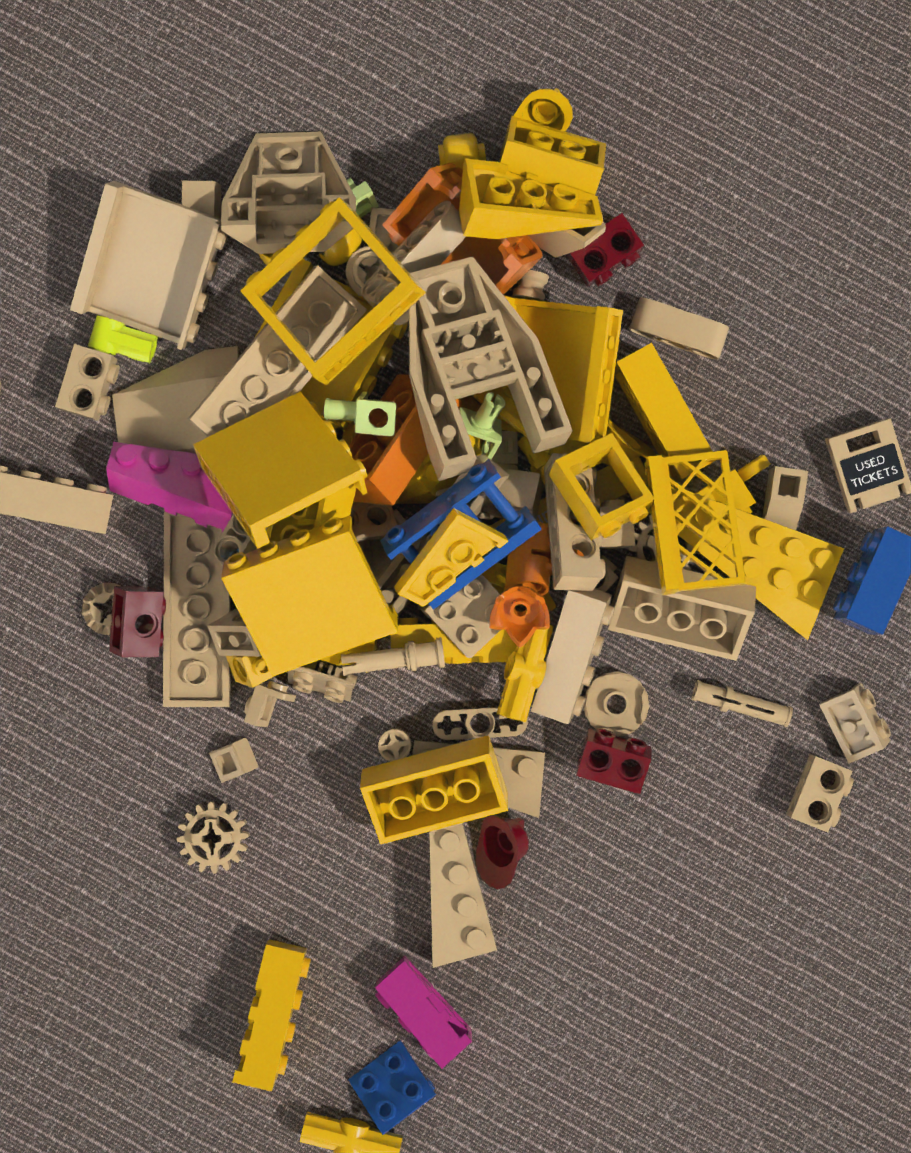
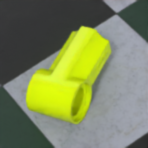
[88,315,158,364]

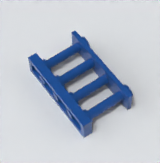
[380,459,542,610]

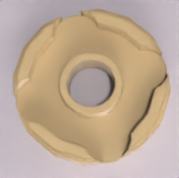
[584,671,649,737]

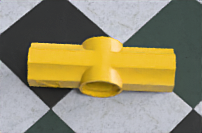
[496,625,554,722]
[300,1112,403,1153]

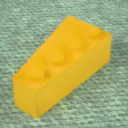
[391,618,516,664]

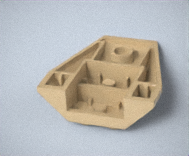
[221,131,356,254]
[112,346,239,454]

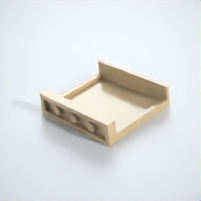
[70,181,228,350]

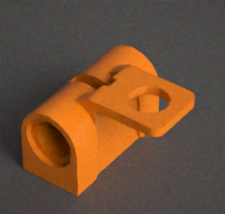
[505,522,584,596]

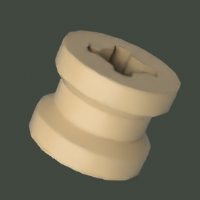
[512,270,549,301]
[378,728,411,761]

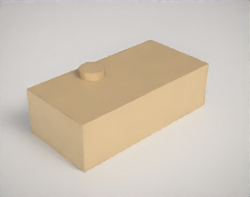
[608,556,756,661]

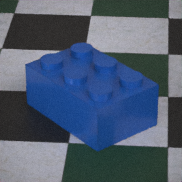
[833,526,911,635]

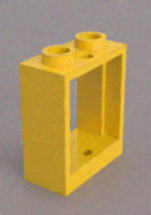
[549,433,655,541]

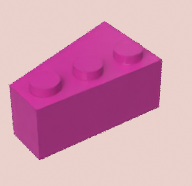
[375,956,472,1069]

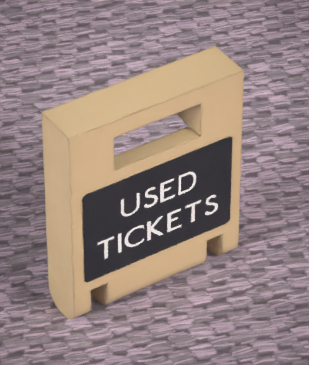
[825,418,911,514]

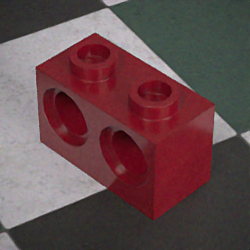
[566,213,644,287]
[576,728,652,794]

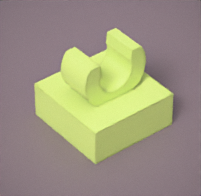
[347,177,379,218]

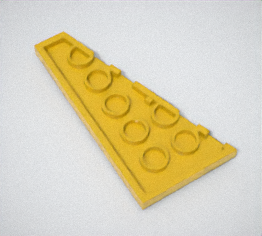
[649,486,844,640]

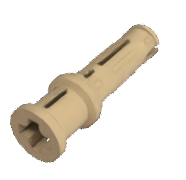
[341,637,445,676]

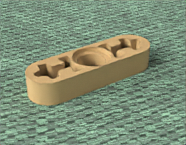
[433,707,528,740]

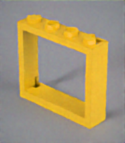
[240,197,426,385]

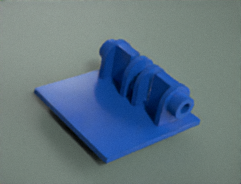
[348,1040,436,1135]

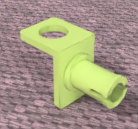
[324,391,396,436]
[459,392,506,459]

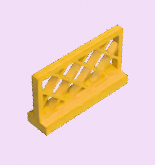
[645,450,746,595]

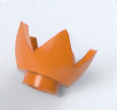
[489,586,550,647]

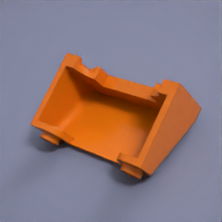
[382,163,543,295]

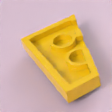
[394,508,509,607]

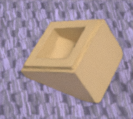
[209,738,258,783]

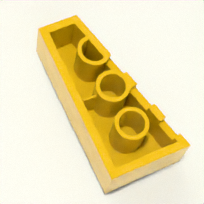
[232,939,311,1092]

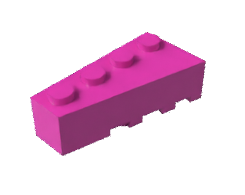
[106,442,233,532]

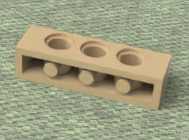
[544,453,605,591]

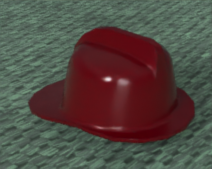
[475,815,529,889]

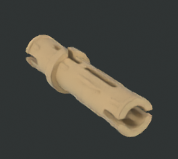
[692,680,793,727]

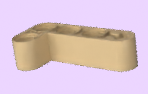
[360,201,466,325]

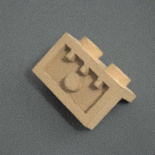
[819,683,891,763]

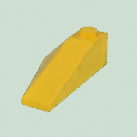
[459,158,603,239]

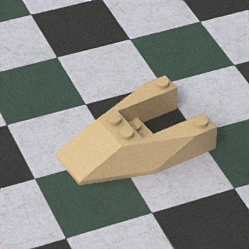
[409,256,573,481]

